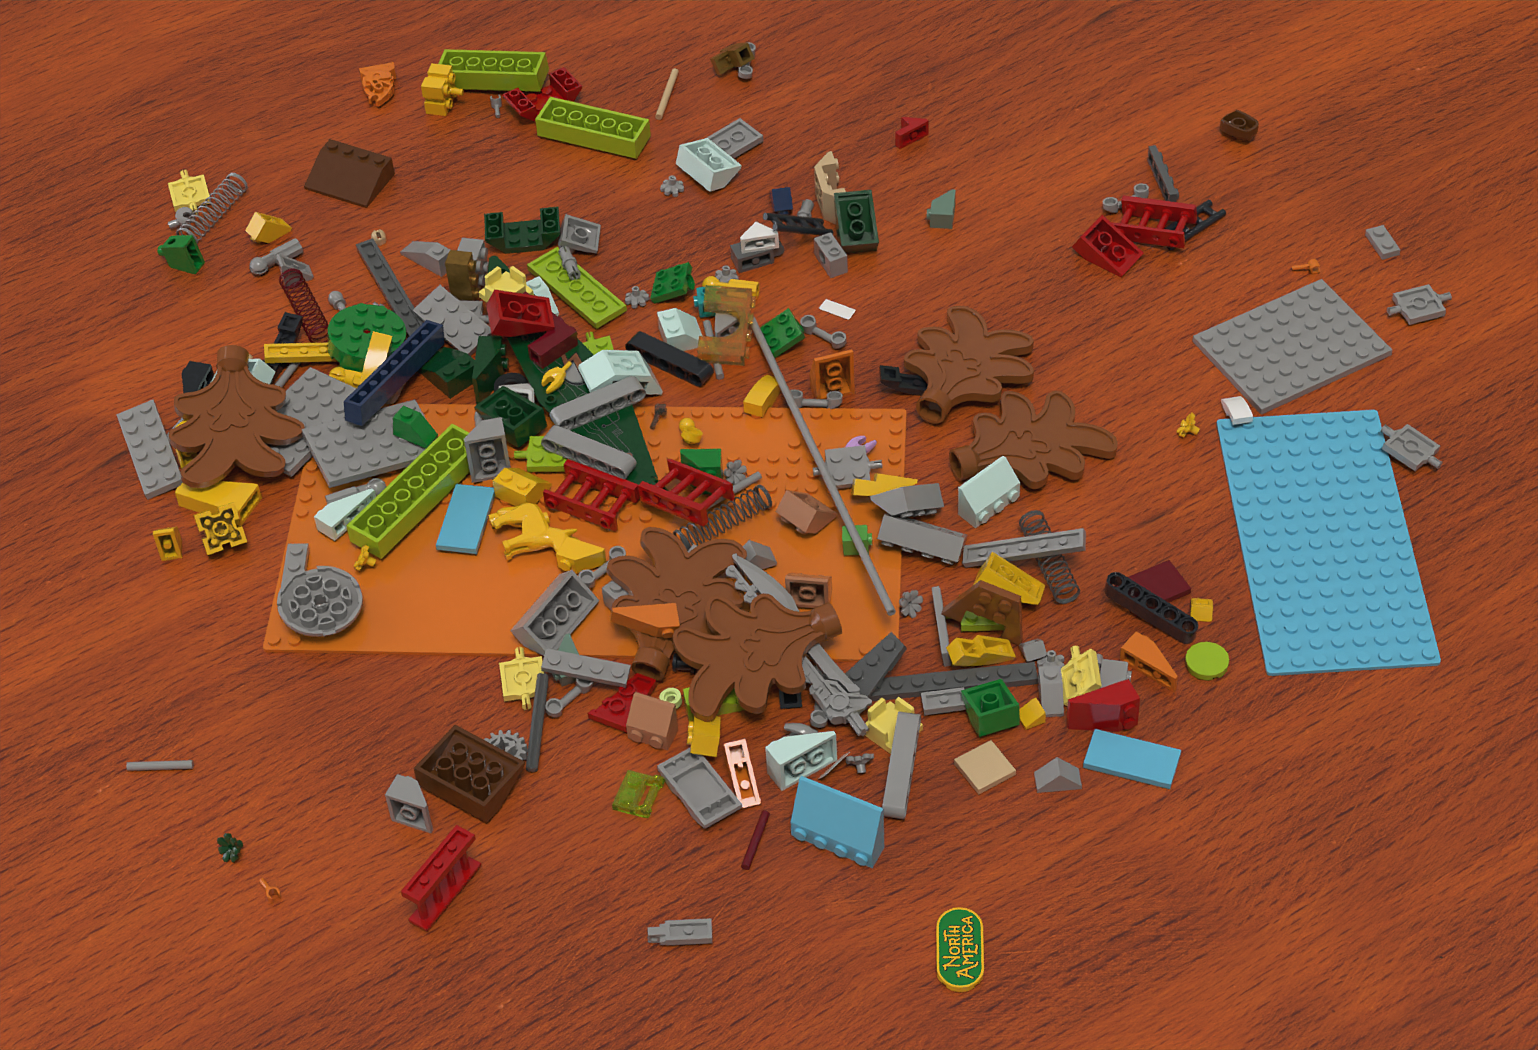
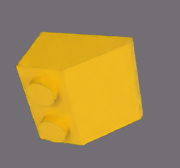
[492,468,552,506]

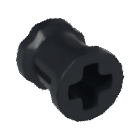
[672,653,696,674]

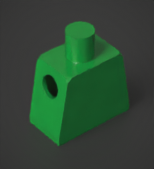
[157,235,205,274]

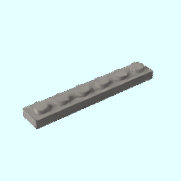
[962,528,1086,568]

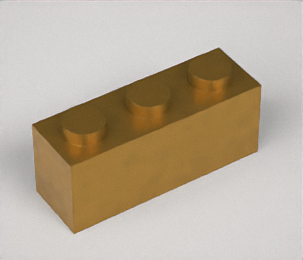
[445,250,481,301]

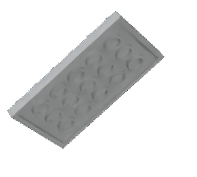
[265,367,356,477]
[302,400,426,488]

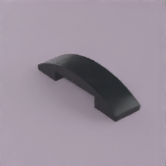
[262,312,303,382]
[879,365,928,395]

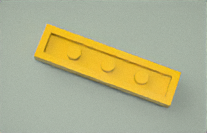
[264,342,337,363]

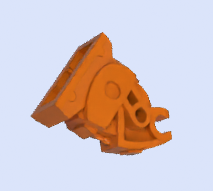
[359,62,396,107]

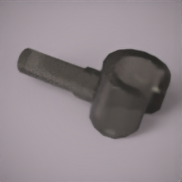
[650,404,667,429]

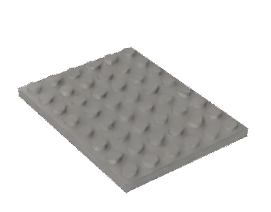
[1192,279,1392,415]

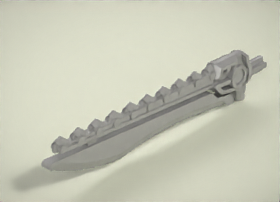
[726,554,872,736]

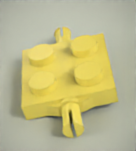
[168,170,210,215]
[1061,646,1102,706]
[499,647,544,710]

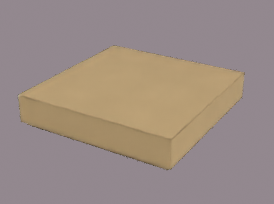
[954,740,1016,795]

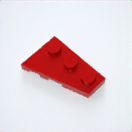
[588,673,657,733]

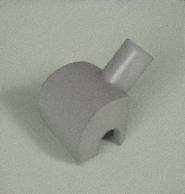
[168,207,196,229]

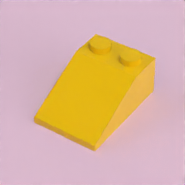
[973,552,1045,605]

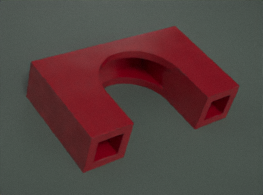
[502,291,578,369]

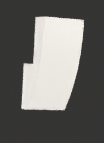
[1221,396,1253,425]

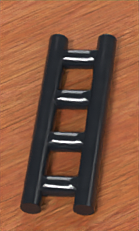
[1164,199,1226,251]
[763,213,834,236]

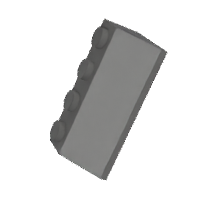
[877,513,968,564]
[510,570,599,656]

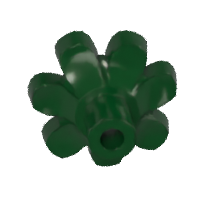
[217,833,243,862]

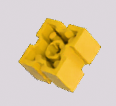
[421,63,464,116]
[193,502,247,555]

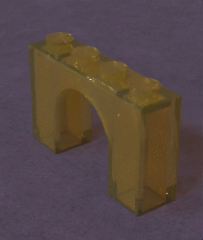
[697,285,756,366]

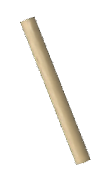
[655,68,679,120]

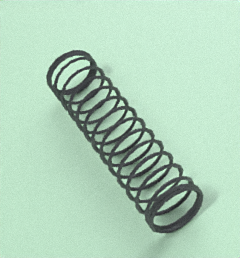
[673,484,772,552]
[1019,510,1080,604]

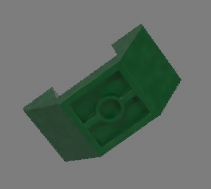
[484,207,560,254]

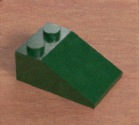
[834,190,879,253]
[472,336,509,404]
[418,347,475,399]
[474,386,547,448]

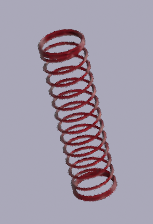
[279,268,328,343]

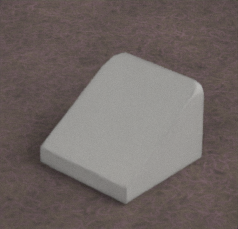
[1019,638,1047,661]

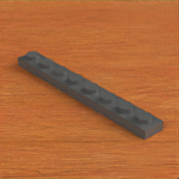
[356,238,423,337]
[870,662,1038,702]

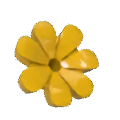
[1176,412,1200,437]
[354,545,376,571]

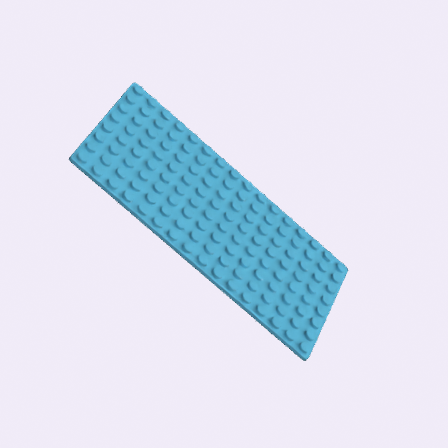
[1216,410,1441,676]

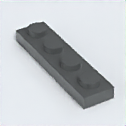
[1147,145,1179,202]

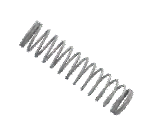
[176,173,248,244]

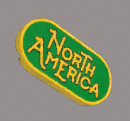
[936,907,984,992]

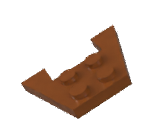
[941,580,1023,645]

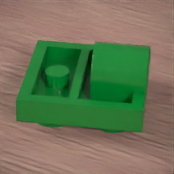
[650,262,695,304]
[760,308,805,358]

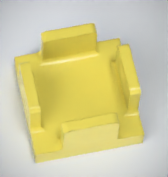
[479,266,534,302]
[865,697,923,754]

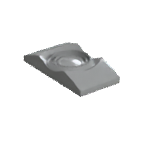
[657,748,743,829]

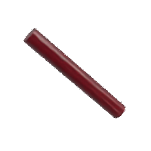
[741,810,770,870]

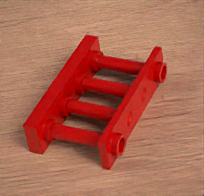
[1111,195,1197,249]
[638,458,735,527]
[543,459,640,531]
[401,825,481,931]

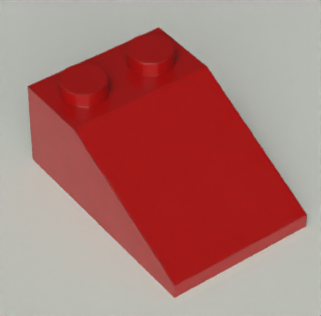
[1072,215,1144,277]
[486,289,555,337]
[1066,679,1140,732]

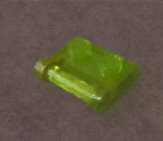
[612,770,665,818]

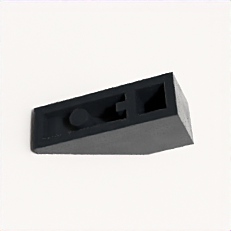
[182,361,214,393]

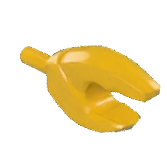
[541,361,572,394]

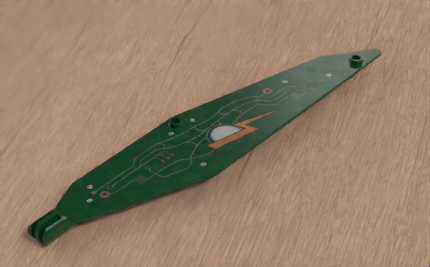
[488,256,669,491]

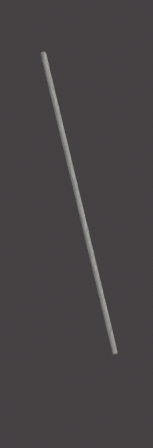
[748,316,896,616]

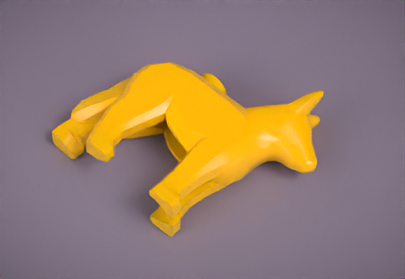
[488,503,579,560]

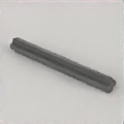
[526,673,549,772]

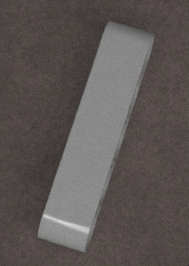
[549,376,646,430]
[541,425,637,479]
[882,712,921,819]

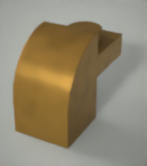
[710,42,755,75]

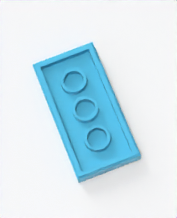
[436,484,495,554]
[1083,729,1181,789]

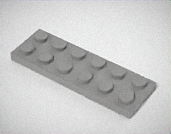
[116,399,183,500]

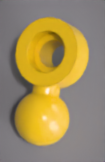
[679,418,703,444]

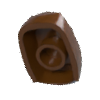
[1220,110,1259,141]

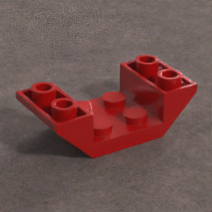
[502,67,582,122]

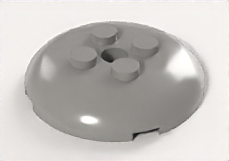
[277,566,363,637]

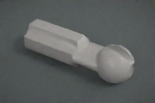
[249,238,303,275]
[325,478,386,505]

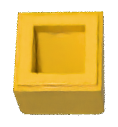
[1190,598,1213,622]
[1019,698,1046,730]

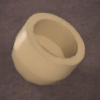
[371,229,387,246]

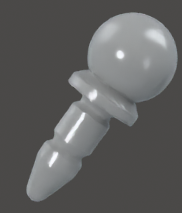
[328,291,346,311]

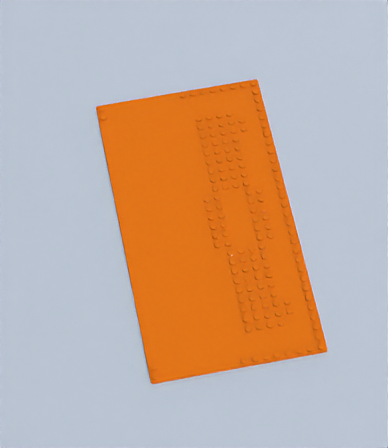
[263,404,906,662]

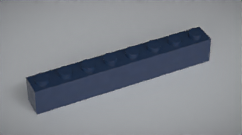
[343,320,444,426]

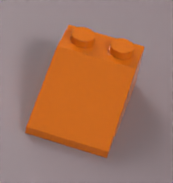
[809,349,855,399]

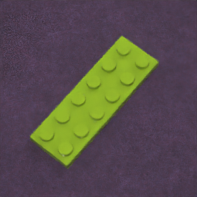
[527,247,627,329]

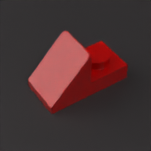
[895,117,929,149]

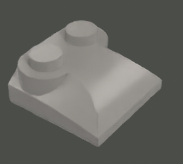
[558,214,601,253]

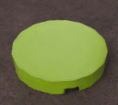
[1185,642,1229,680]

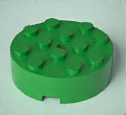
[328,303,406,372]

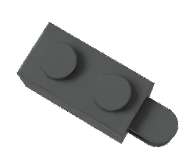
[730,240,785,273]

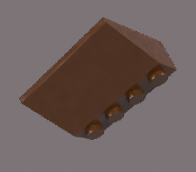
[304,139,395,208]
[414,725,525,823]

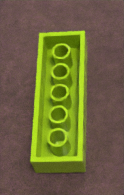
[438,49,549,92]
[535,97,651,159]

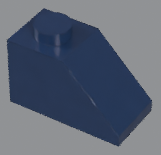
[769,187,793,215]

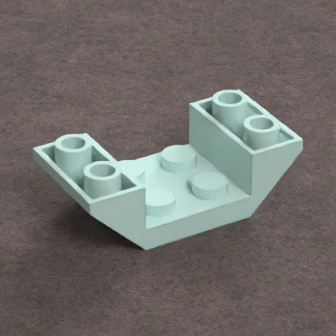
[578,350,663,395]

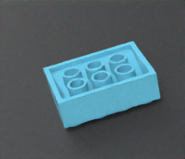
[791,776,884,868]

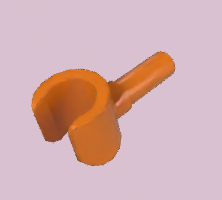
[1292,259,1320,274]
[259,878,281,903]

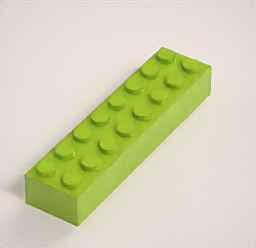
[346,424,470,559]

